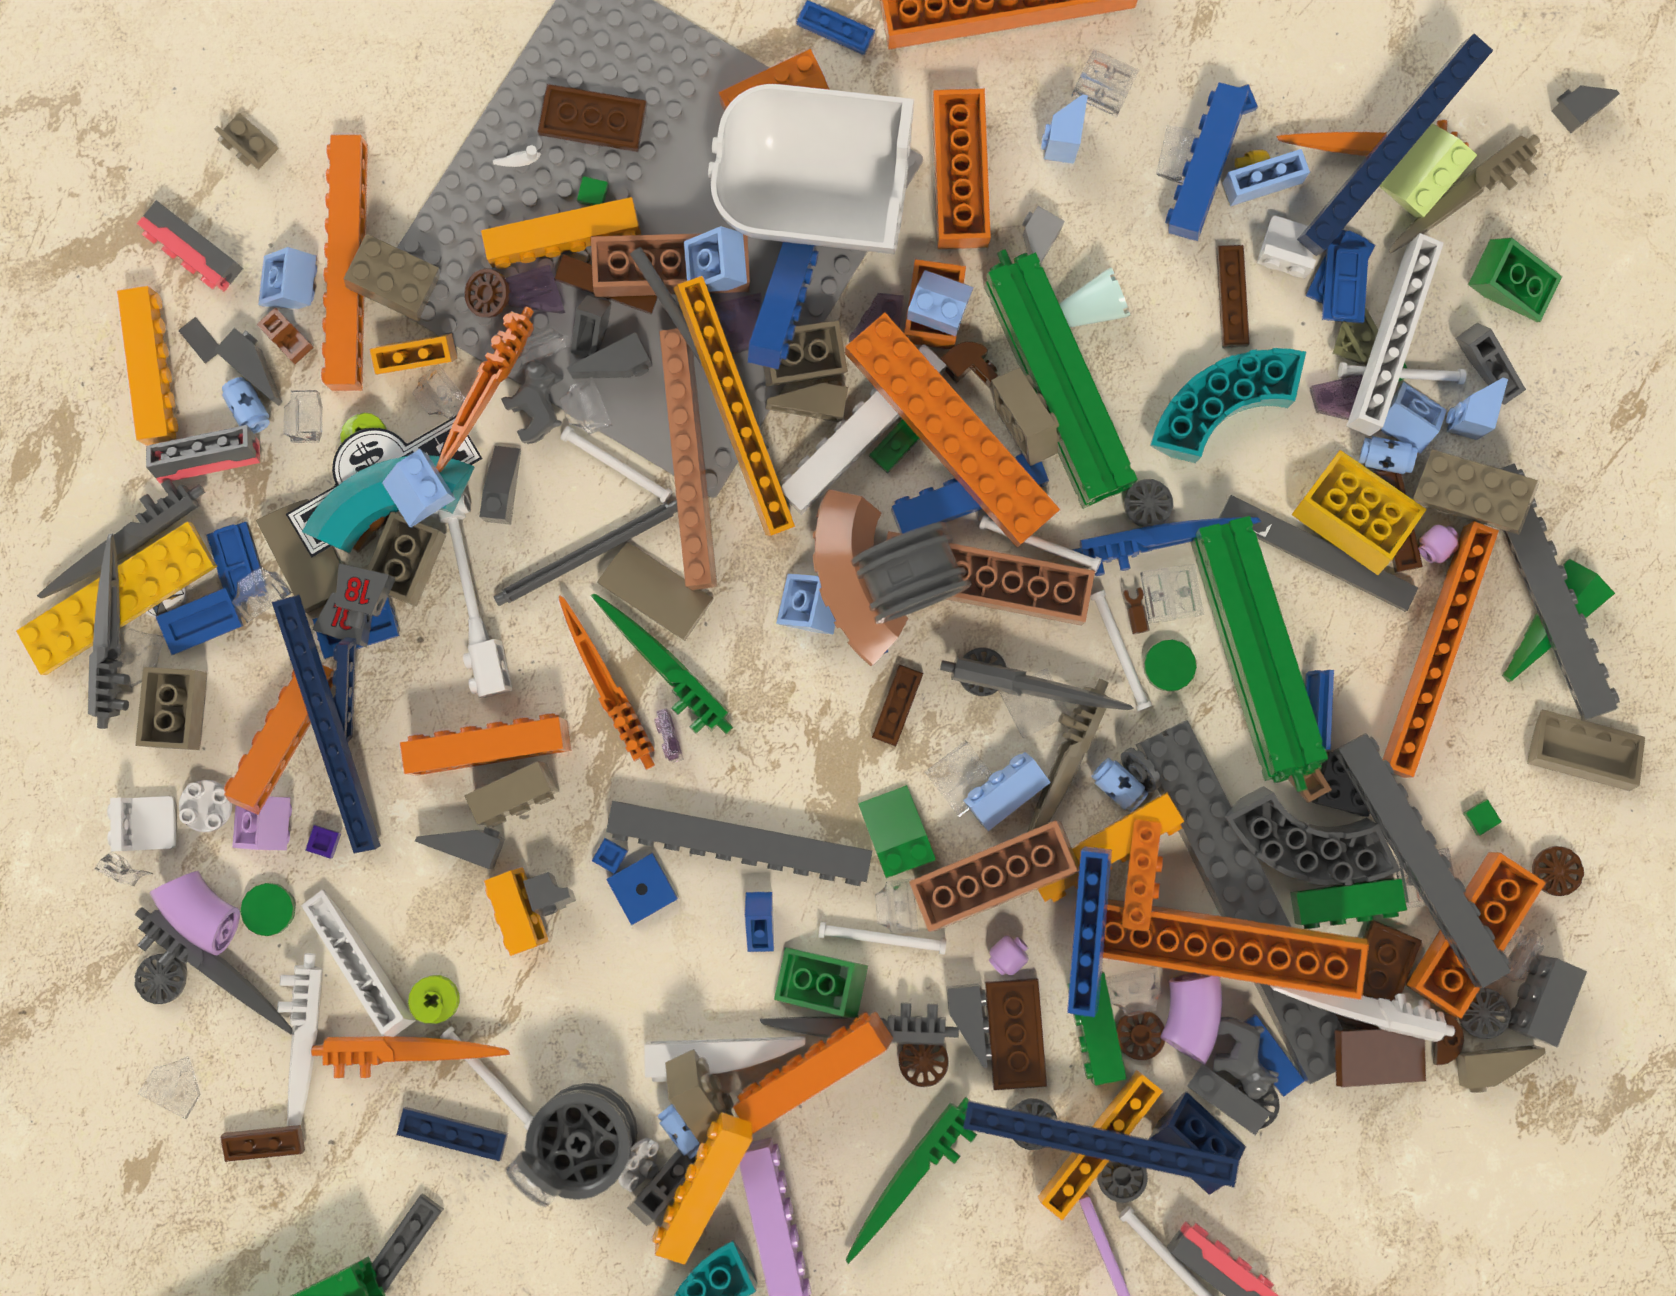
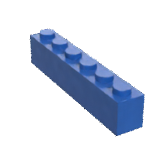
[1165,82,1249,241]
[748,242,819,369]
[891,453,1049,534]
[1067,846,1112,1017]

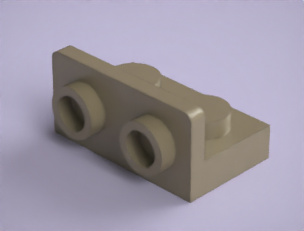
[214,113,279,170]

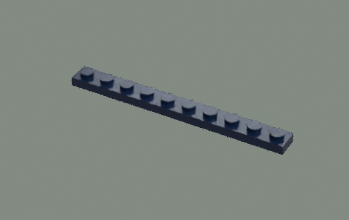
[271,595,381,854]
[963,1100,1240,1188]

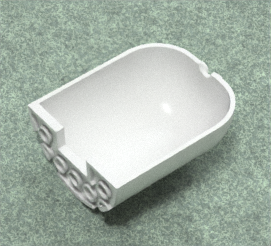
[708,84,914,254]

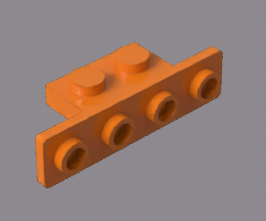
[1122,820,1163,931]

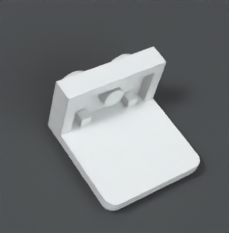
[1257,216,1316,278]
[107,796,176,851]

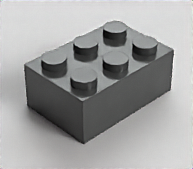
[1507,954,1587,1047]

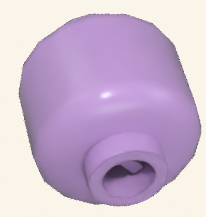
[1418,525,1459,563]
[989,935,1029,975]

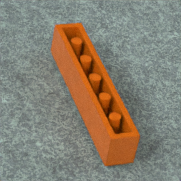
[224,665,334,815]

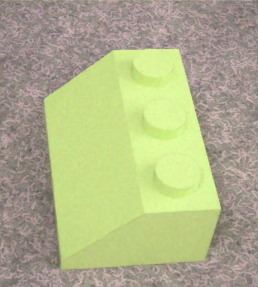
[1379,123,1477,218]

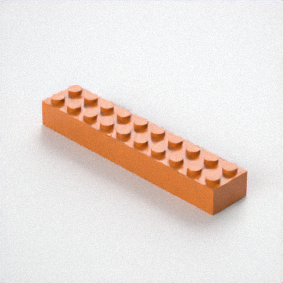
[880,0,1138,50]
[845,313,1060,548]
[1103,899,1368,1000]

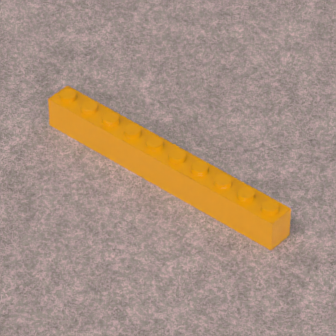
[674,276,795,536]

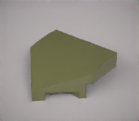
[1332,308,1378,366]

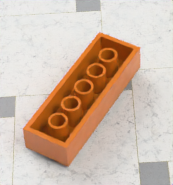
[932,88,991,249]
[400,713,572,776]
[1405,852,1546,1019]
[733,1011,893,1134]

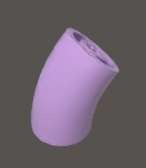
[150,871,240,955]
[1160,972,1222,1064]

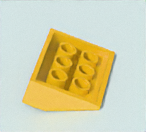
[1291,450,1427,575]

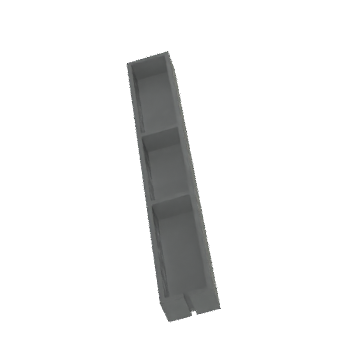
[1135,720,1343,1084]

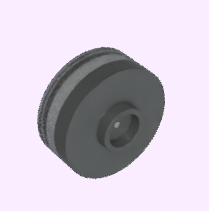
[506,1151,563,1207]

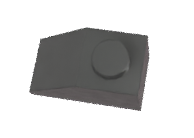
[1552,86,1620,134]
[570,295,612,358]

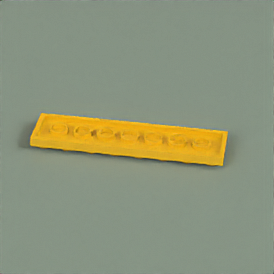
[16,521,218,675]

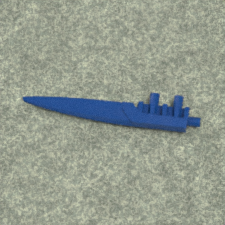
[1072,517,1261,576]

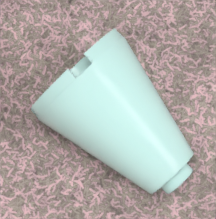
[1059,267,1130,328]

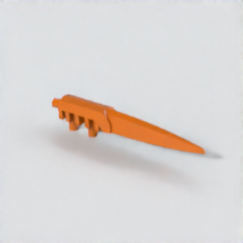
[1277,120,1469,156]
[436,307,534,472]
[559,595,655,770]
[311,1036,510,1078]

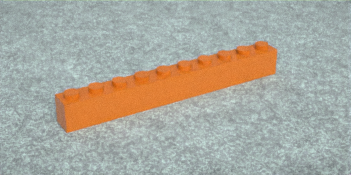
[321,135,368,391]
[1383,521,1499,778]

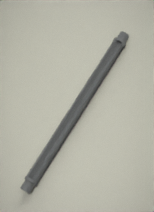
[493,499,678,606]

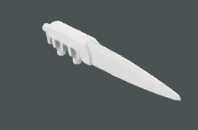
[277,953,323,1126]
[1270,985,1455,1042]

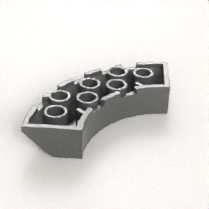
[1225,786,1400,886]

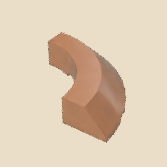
[813,489,909,666]

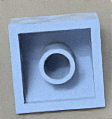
[1041,94,1088,164]
[684,226,747,292]
[258,247,317,309]
[907,270,974,336]
[1446,378,1508,440]
[1381,382,1447,454]
[382,449,455,527]
[776,574,836,635]

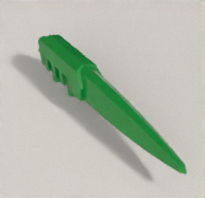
[590,594,733,734]
[846,1097,978,1264]

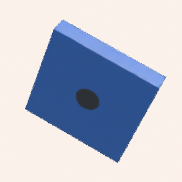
[606,853,678,926]

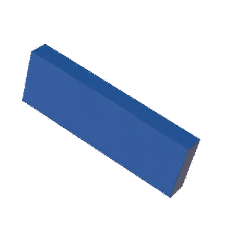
[796,0,875,56]
[1244,1014,1305,1097]

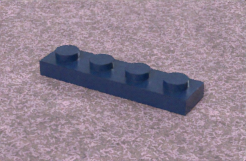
[333,637,356,743]
[396,1107,508,1162]

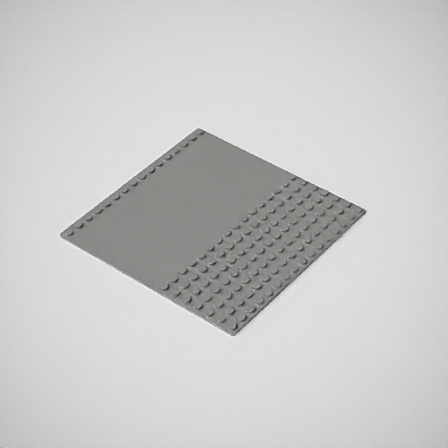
[397,0,923,498]

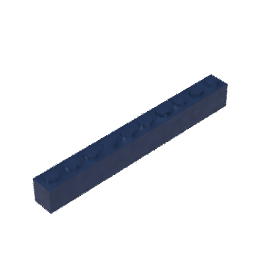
[1297,33,1493,256]

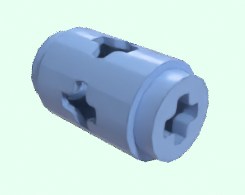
[222,377,270,434]
[1359,436,1418,474]
[1091,758,1148,812]
[657,1104,700,1159]

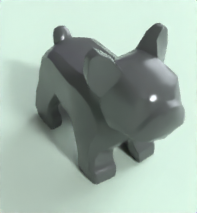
[501,361,564,444]
[1213,1017,1279,1100]

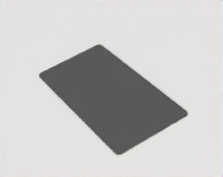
[179,317,218,363]

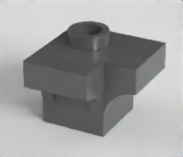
[523,872,576,916]

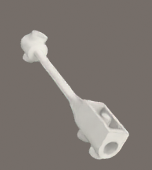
[432,492,513,698]

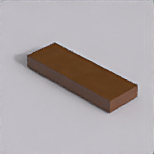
[872,664,924,747]
[220,1125,305,1162]

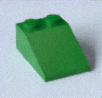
[1468,238,1562,322]
[858,785,936,878]
[774,947,868,1018]

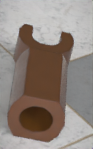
[1122,587,1150,635]

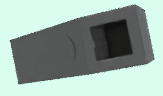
[946,984,992,1068]

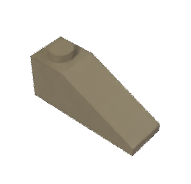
[766,381,848,422]
[1456,1045,1546,1093]

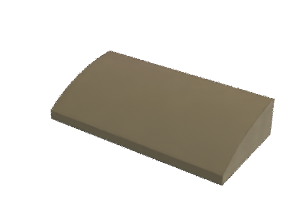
[256,499,341,613]
[597,542,714,641]
[1527,710,1645,791]

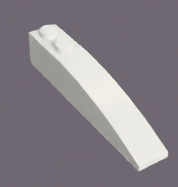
[301,890,415,1037]
[644,1036,806,1082]

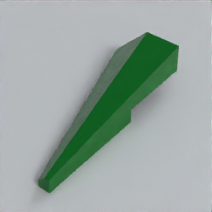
[1502,559,1615,682]

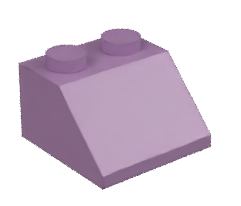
[232,797,292,850]

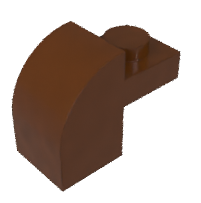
[940,342,998,388]

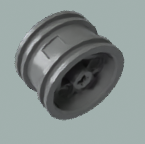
[851,522,972,624]
[525,1083,638,1200]

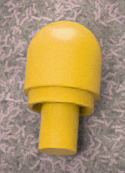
[1234,149,1271,168]

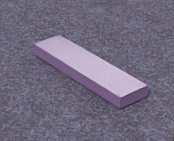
[1078,1192,1130,1296]

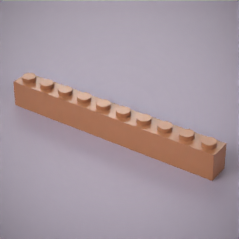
[659,328,718,590]

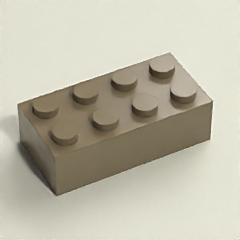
[1413,449,1539,535]

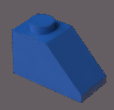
[745,892,774,952]

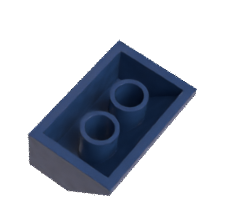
[1149,1091,1246,1195]

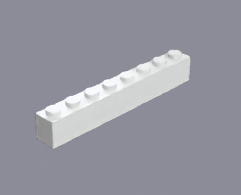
[1346,233,1444,436]
[779,344,946,515]

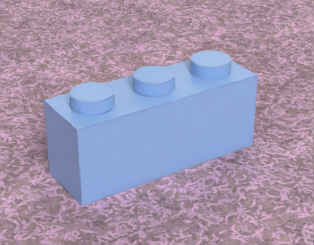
[1222,149,1310,206]
[963,752,1051,831]

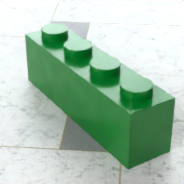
[1290,878,1407,929]
[1067,971,1127,1086]

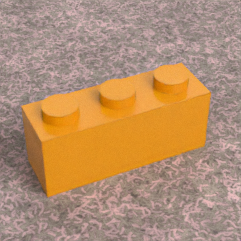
[369,333,458,375]
[484,867,549,956]

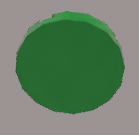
[1144,639,1197,691]
[240,883,296,936]

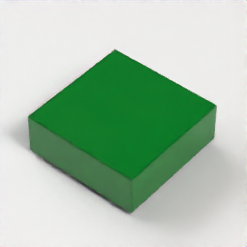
[577,176,609,206]
[1463,799,1502,836]

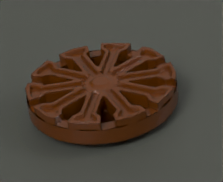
[465,269,510,318]
[1532,846,1584,896]
[1116,1009,1165,1060]
[899,1044,949,1087]

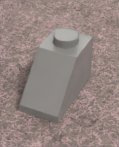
[1022,206,1065,265]

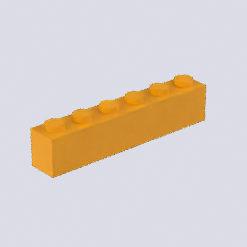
[481,197,641,269]
[117,286,179,446]
[1038,792,1184,902]
[1038,1070,1163,1221]
[652,1112,752,1265]

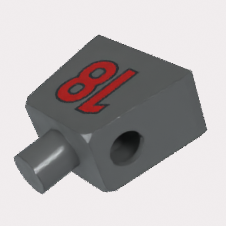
[336,563,395,629]
[312,592,372,648]

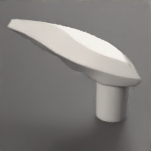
[493,145,541,167]

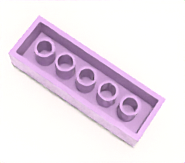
[739,1137,812,1296]

